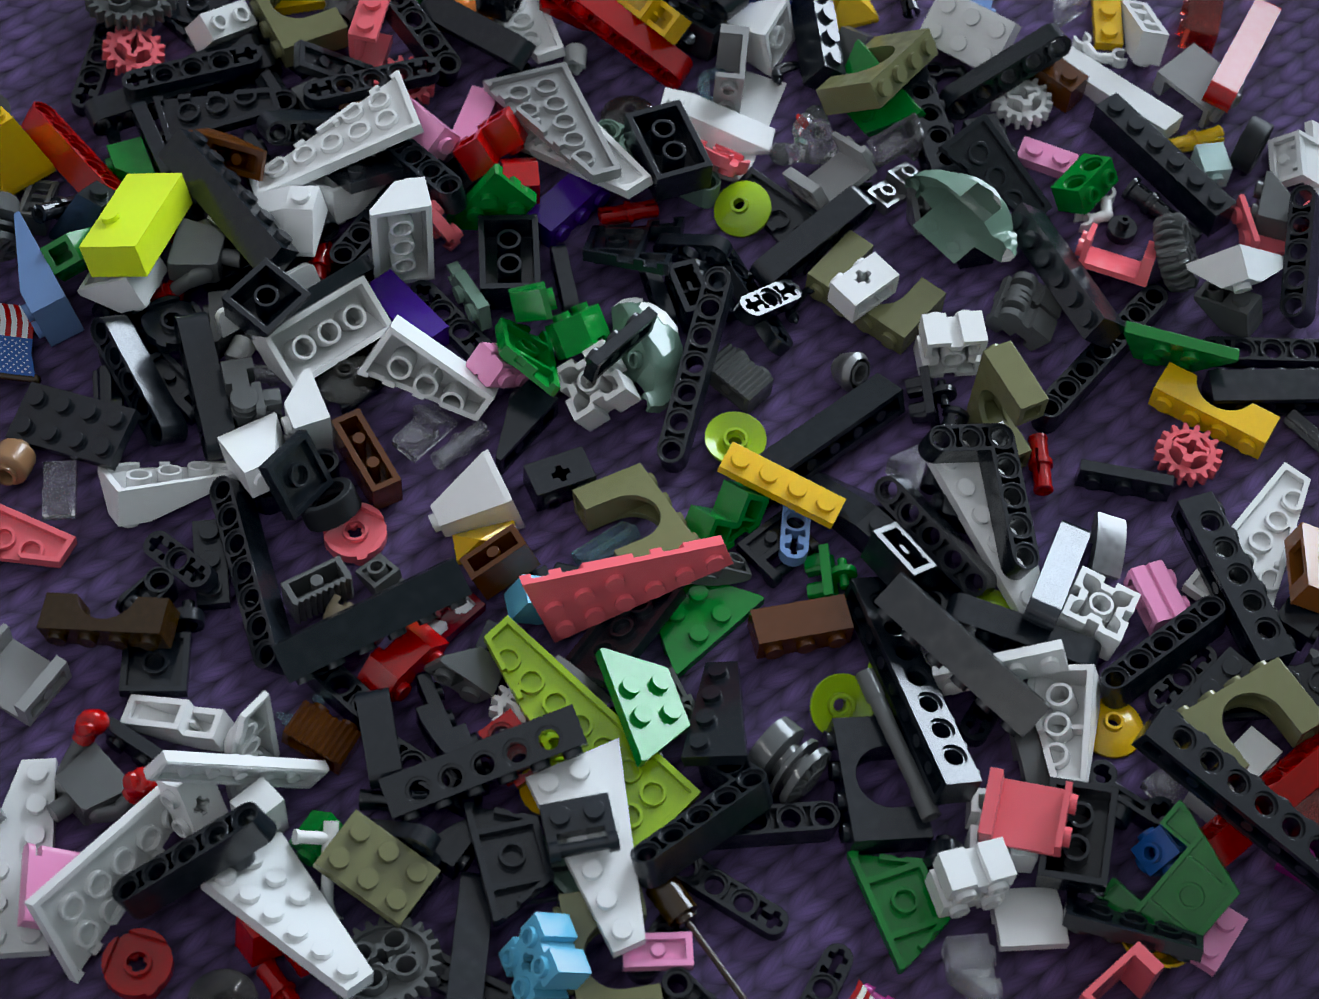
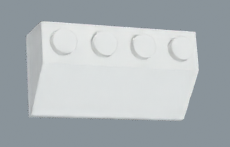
[369,176,435,284]
[252,275,392,389]

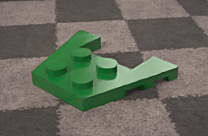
[1097,799,1241,936]

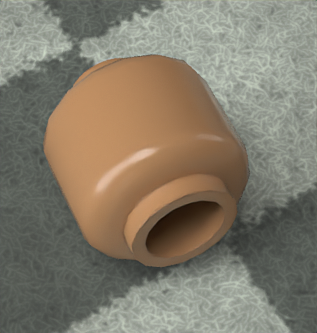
[0,438,36,486]

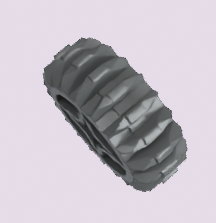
[1152,212,1199,293]

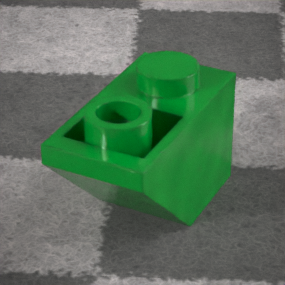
[40,227,92,282]
[508,281,557,323]

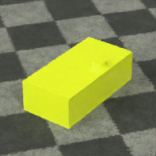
[79,173,193,277]

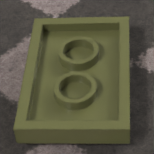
[313,809,441,928]

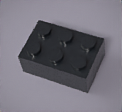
[624,99,713,202]
[478,214,541,310]
[1036,777,1119,897]

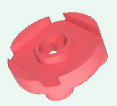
[701,140,751,178]
[431,200,464,251]
[323,502,387,566]

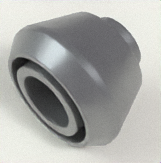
[831,352,870,392]

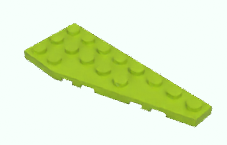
[484,615,701,847]

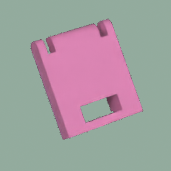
[17,843,81,930]

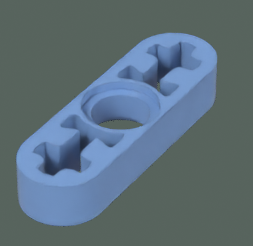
[778,505,811,567]

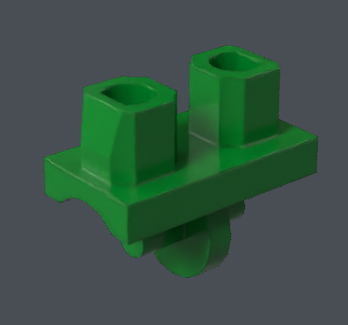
[804,543,857,600]

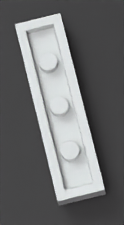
[932,639,1069,696]

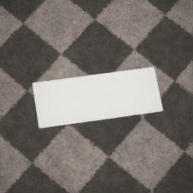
[713,71,787,183]

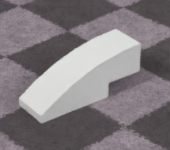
[120,694,234,752]

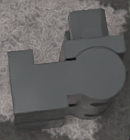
[984,271,1062,352]
[220,357,283,429]

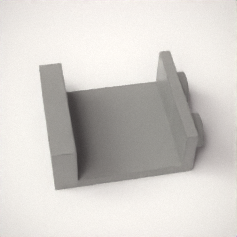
[712,24,749,113]
[1151,43,1245,129]
[782,131,877,211]
[0,623,72,727]

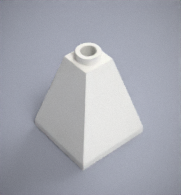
[727,0,795,77]
[428,449,525,537]

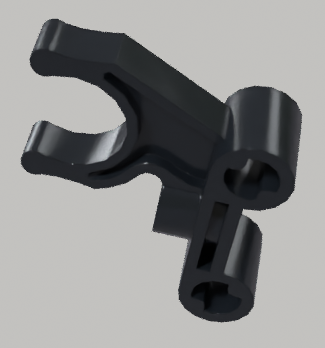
[1088,760,1174,831]

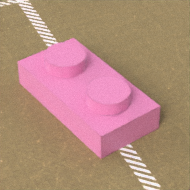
[1017,136,1079,179]
[1190,907,1248,977]
[622,932,694,972]

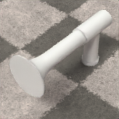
[292,821,344,919]

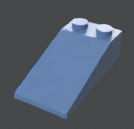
[14,211,84,347]

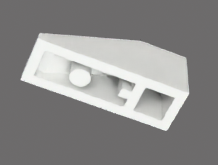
[1121,0,1169,67]

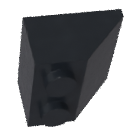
[221,258,312,337]

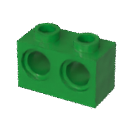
[1050,153,1119,215]

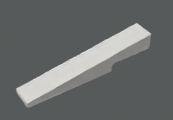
[1052,40,1183,139]

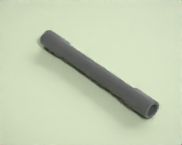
[855,668,941,823]

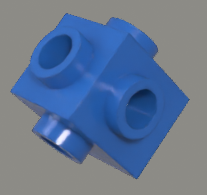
[1130,825,1187,877]

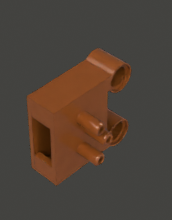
[1284,522,1319,613]

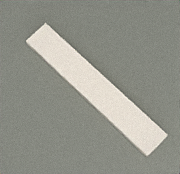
[143,750,330,789]

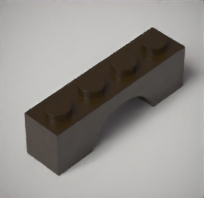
[36,592,181,651]

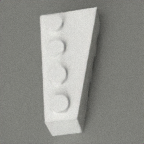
[357,314,499,421]

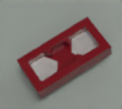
[427,592,486,642]

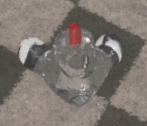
[769,104,840,166]

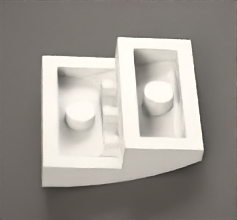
[990,887,1070,952]

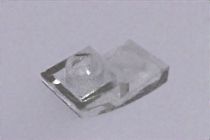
[42,460,78,521]

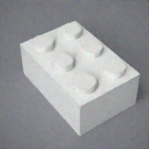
[920,0,1022,68]

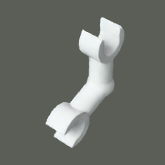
[1072,32,1128,69]
[1073,187,1116,233]

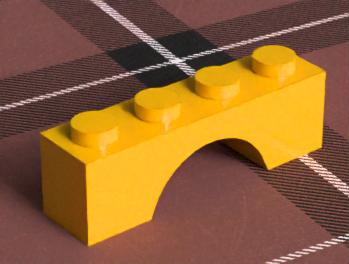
[1148,362,1280,459]

